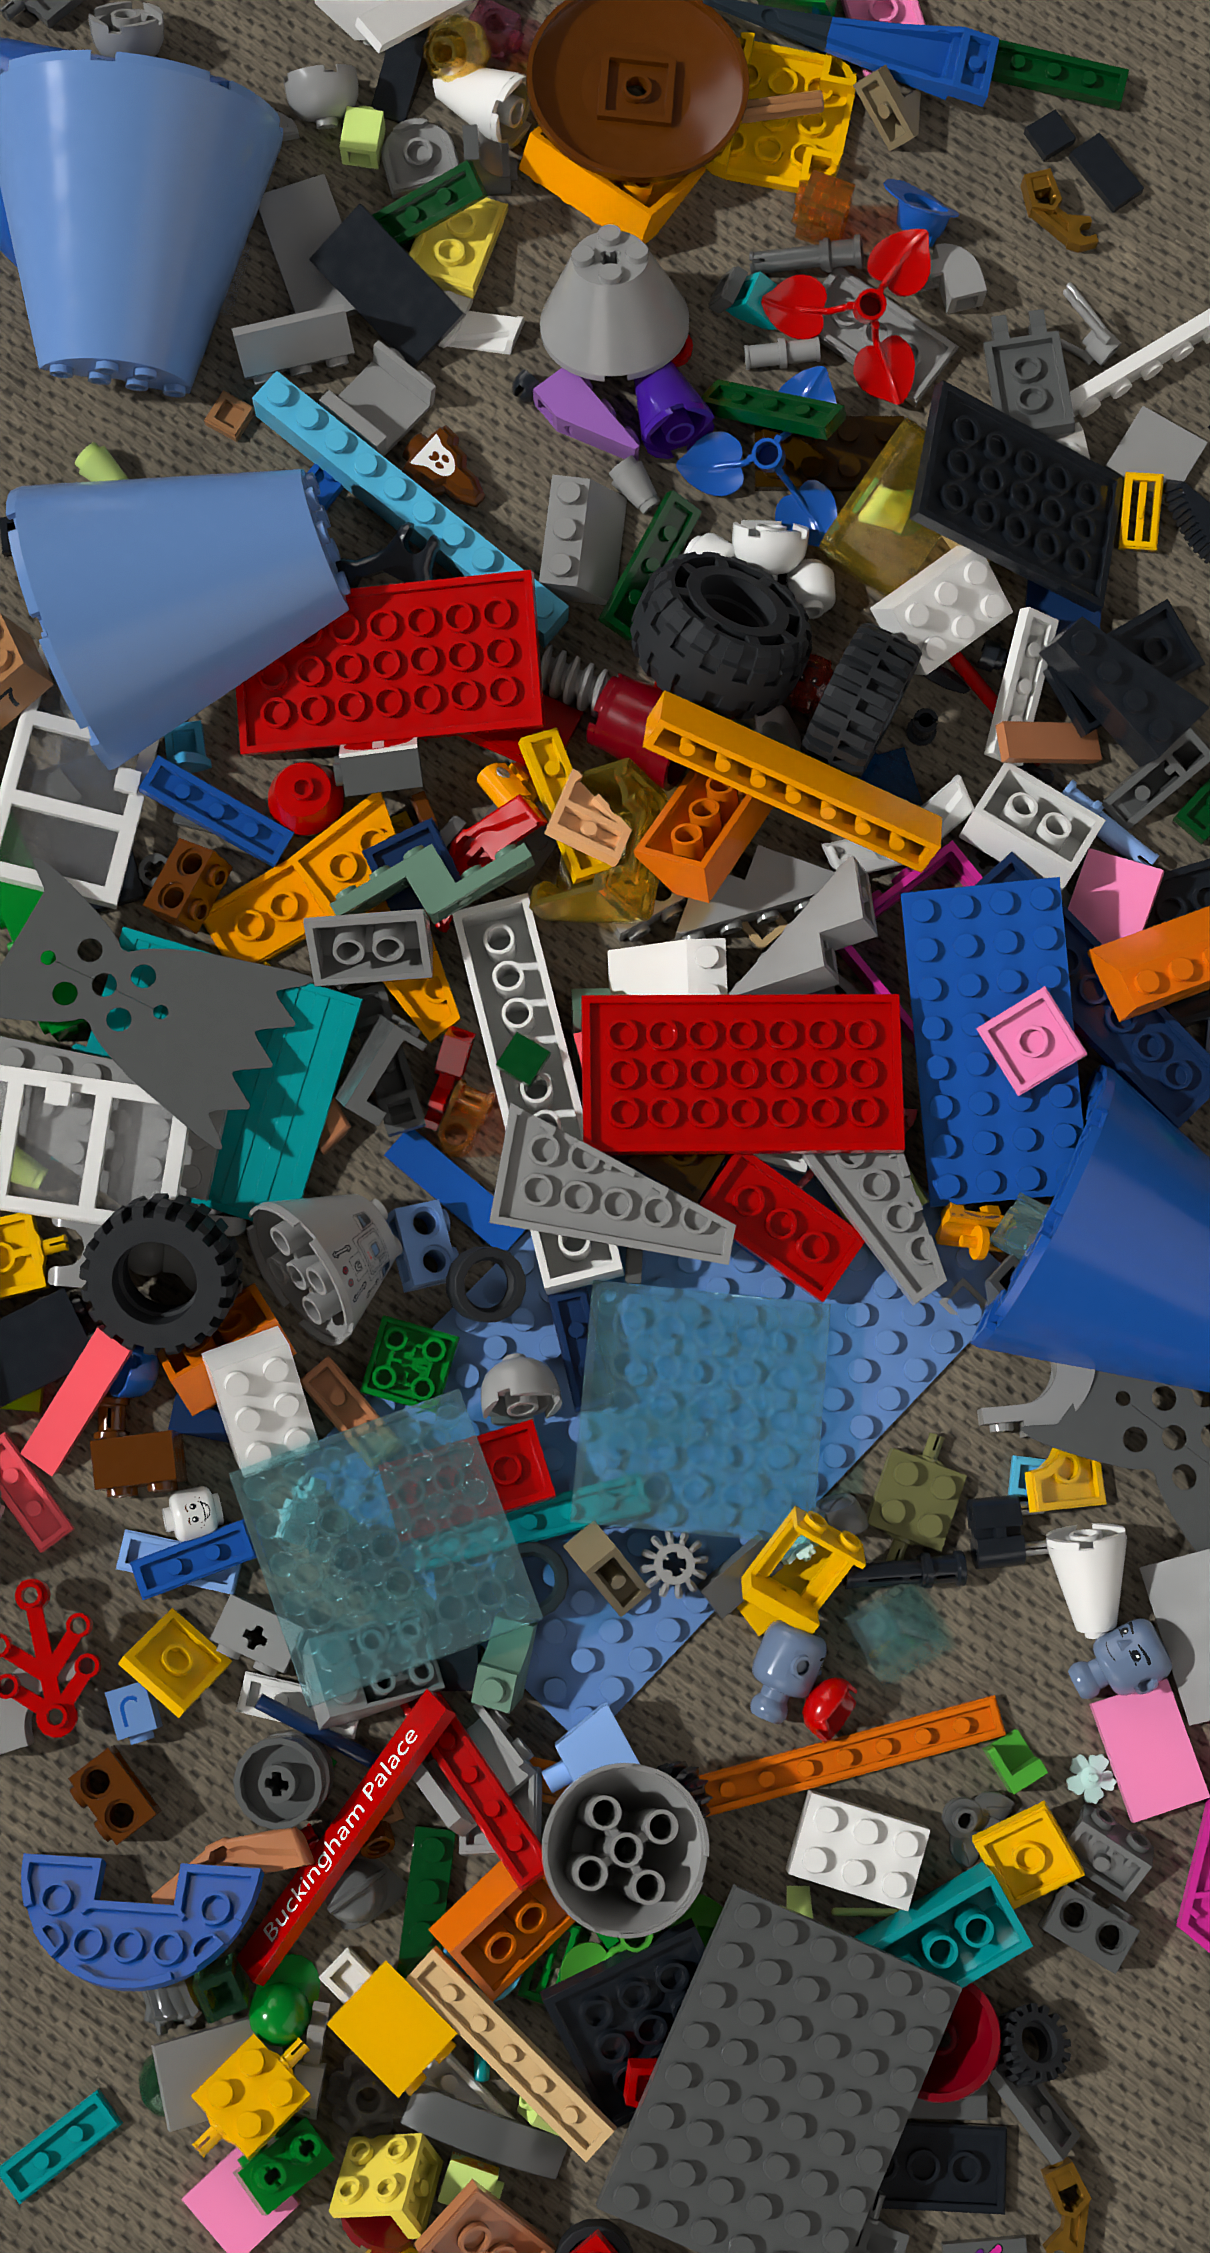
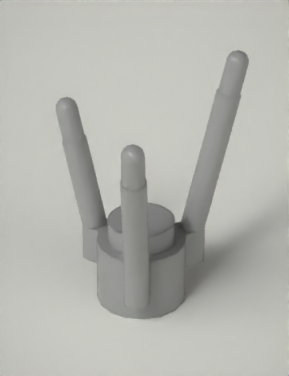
[1060,282,1122,366]

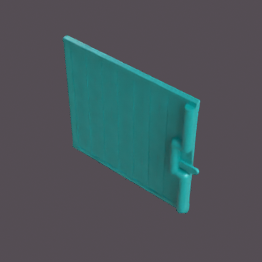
[51,927,363,1221]

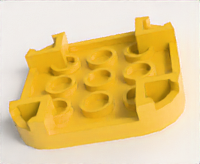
[704,32,856,194]

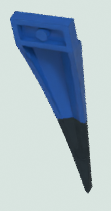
[703,0,999,107]

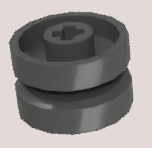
[233,1729,335,1830]

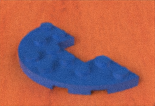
[21,1853,265,1991]

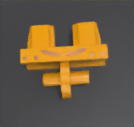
[935,1202,1017,1261]

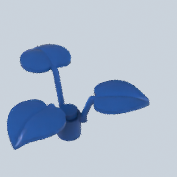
[676,366,838,548]

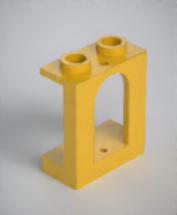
[741,1506,866,1634]

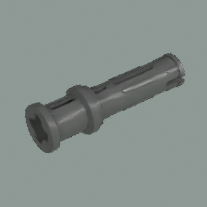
[749,234,864,274]

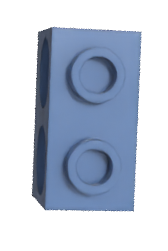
[386,1199,459,1293]

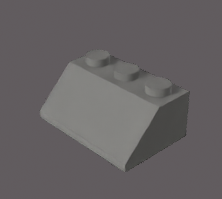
[232,303,355,385]
[539,474,627,605]
[303,909,433,986]

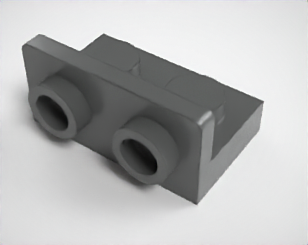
[1066,1803,1154,1902]

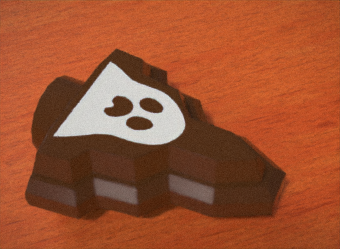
[402,425,485,508]

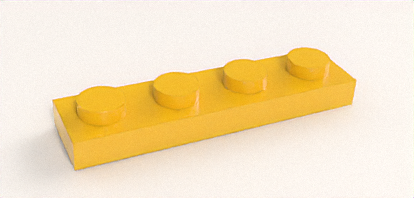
[518,728,612,884]

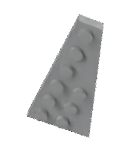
[489,1103,736,1265]
[800,1153,947,1306]

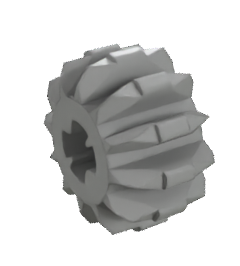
[640,1530,708,1599]

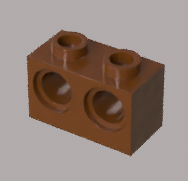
[143,838,233,934]
[68,1745,162,1846]

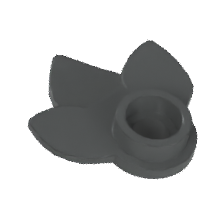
[942,1791,1015,1868]

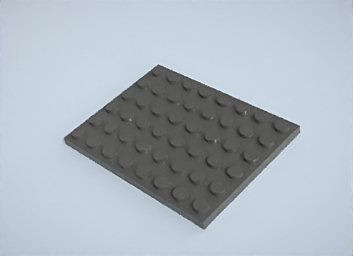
[596,1884,962,2253]

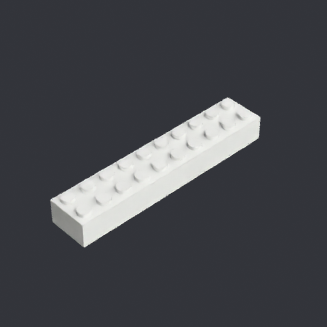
[452,893,624,1295]

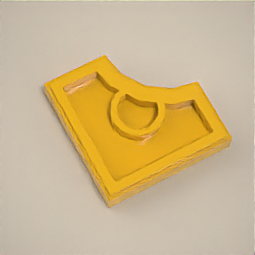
[1024,1447,1107,1513]

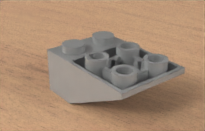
[297,1611,445,1730]

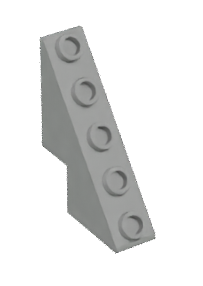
[675,845,835,941]
[728,856,878,995]

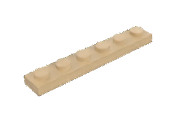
[405,1946,617,2162]

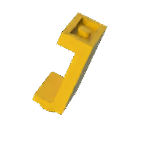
[326,1960,457,2098]

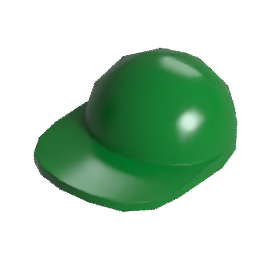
[248,1954,321,2047]

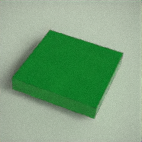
[360,1315,460,1414]

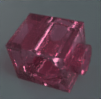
[464,0,524,63]

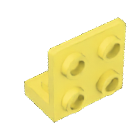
[329,2133,443,2239]

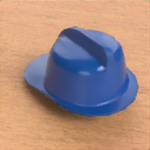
[883,179,960,247]

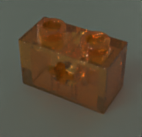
[791,170,856,245]

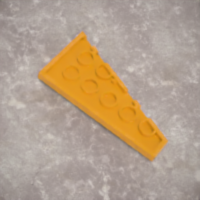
[287,792,462,1043]

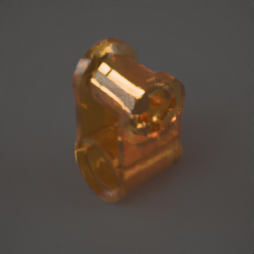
[438,1078,497,1158]

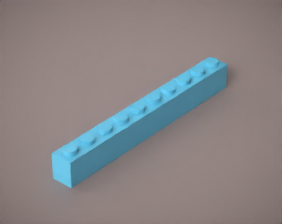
[252,371,569,648]

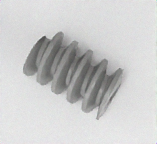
[540,644,618,718]

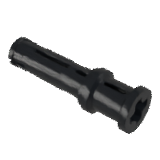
[842,1550,967,1589]

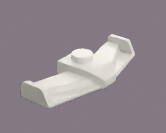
[438,290,525,355]
[822,774,975,873]

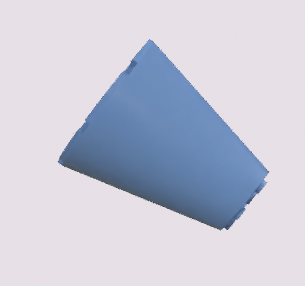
[0,50,283,397]
[6,469,351,770]

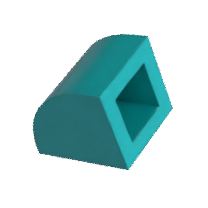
[726,271,777,330]

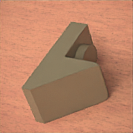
[853,64,921,151]

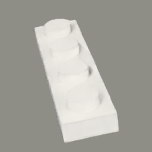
[984,607,1059,766]

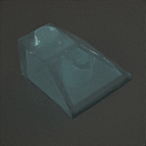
[841,1584,951,1688]

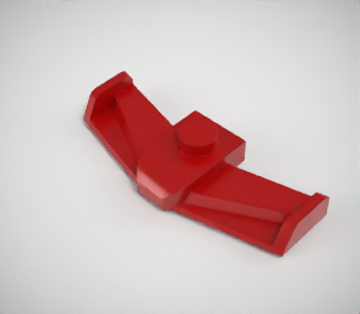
[424,794,549,933]

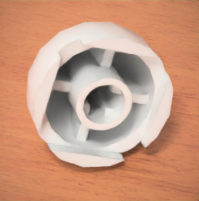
[732,520,809,581]

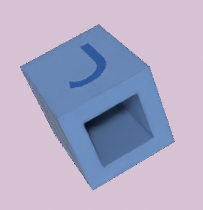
[105,1682,163,1745]

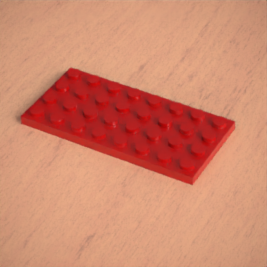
[236,570,545,756]
[581,994,905,1155]

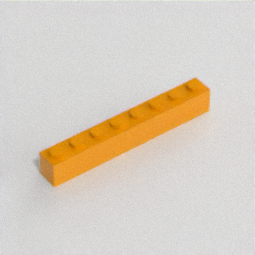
[643,690,942,873]

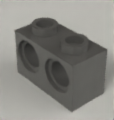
[1038,1881,1140,1975]

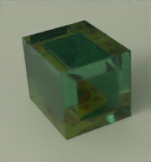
[192,1952,250,2024]

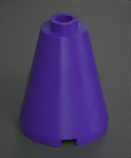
[634,361,715,459]

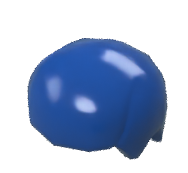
[109,1345,159,1398]

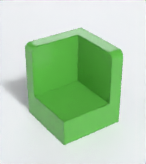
[983,1729,1048,1794]

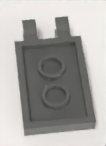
[983,309,1075,436]

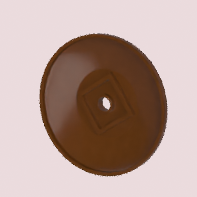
[526,0,749,183]

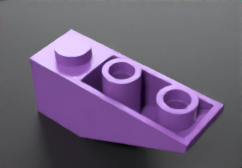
[533,368,640,461]

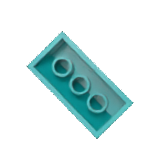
[854,1861,1033,1988]

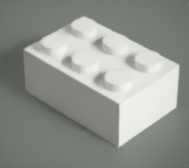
[870,546,1013,675]
[959,763,1106,892]
[201,1326,321,1477]
[785,1789,930,1911]

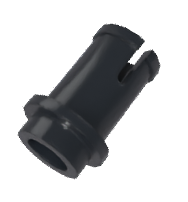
[906,708,938,746]

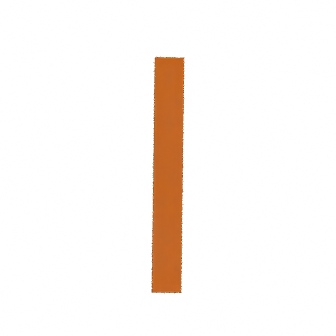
[699,1695,1006,1817]

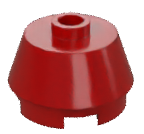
[268,761,344,835]

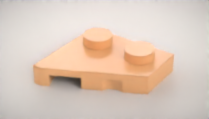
[544,769,632,868]

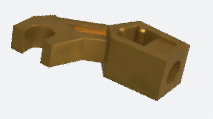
[1020,168,1099,253]
[1040,2157,1092,2253]

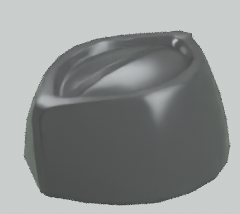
[813,1493,869,1535]

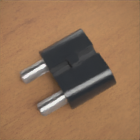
[966,1494,1049,1570]

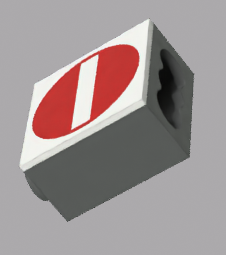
[333,737,423,797]

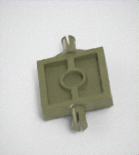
[867,1433,967,1561]

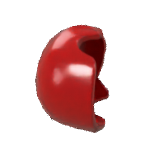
[802,1677,857,1743]

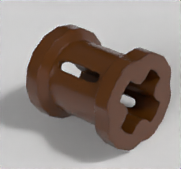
[94,1398,130,1440]

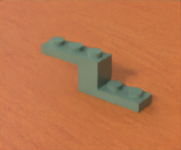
[330,843,535,925]

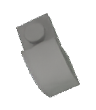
[917,243,987,314]

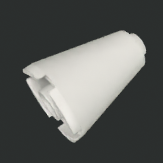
[433,63,532,149]
[1046,1523,1127,1639]

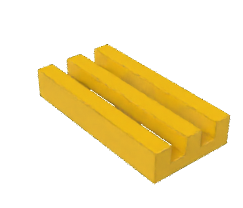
[1118,472,1164,552]

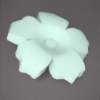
[781,1535,819,1565]
[1066,1754,1117,1804]

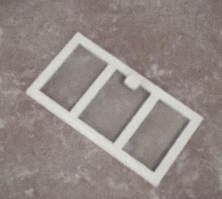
[0,644,160,909]
[0,1065,190,1225]

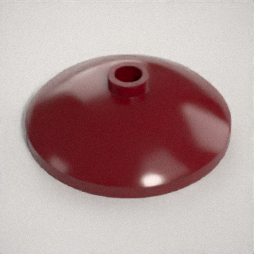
[917,1983,1002,2103]

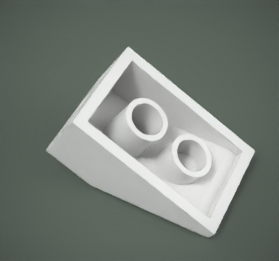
[608,938,728,995]

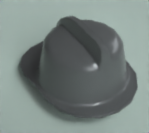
[325,1851,408,1929]

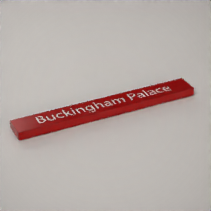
[236,1689,456,1986]

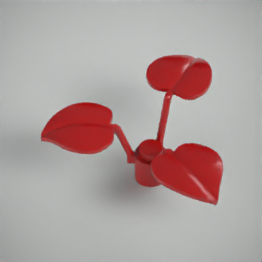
[761,229,931,405]

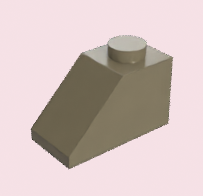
[563,1520,652,1617]

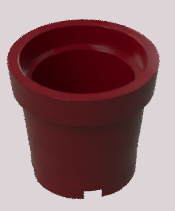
[587,673,687,791]

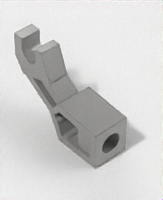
[294,2001,330,2120]

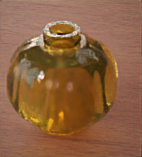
[422,13,491,83]

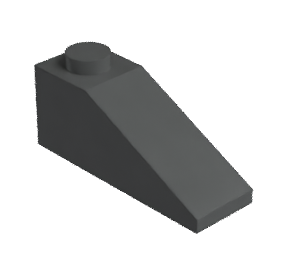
[1102,725,1210,831]

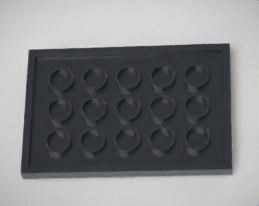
[909,380,1124,613]

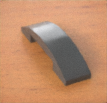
[346,983,426,1137]
[400,2083,568,2179]

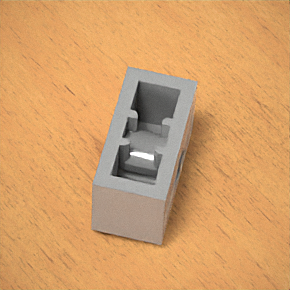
[210,1594,308,1677]

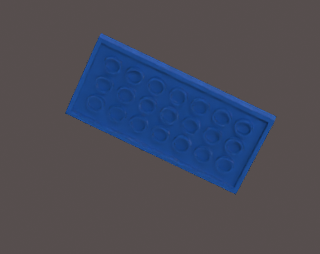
[901,877,1084,1207]

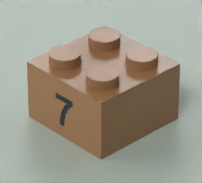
[0,613,54,730]

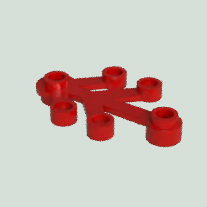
[0,1579,102,1738]

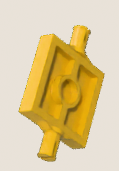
[0,1213,69,1300]
[191,2033,312,2161]

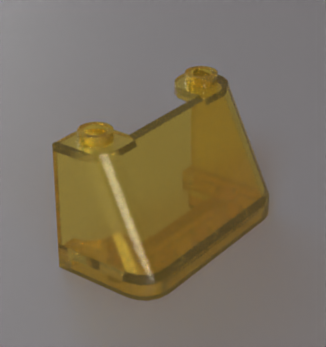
[819,418,942,598]
[529,757,669,924]

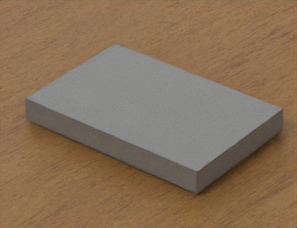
[151,2017,283,2132]

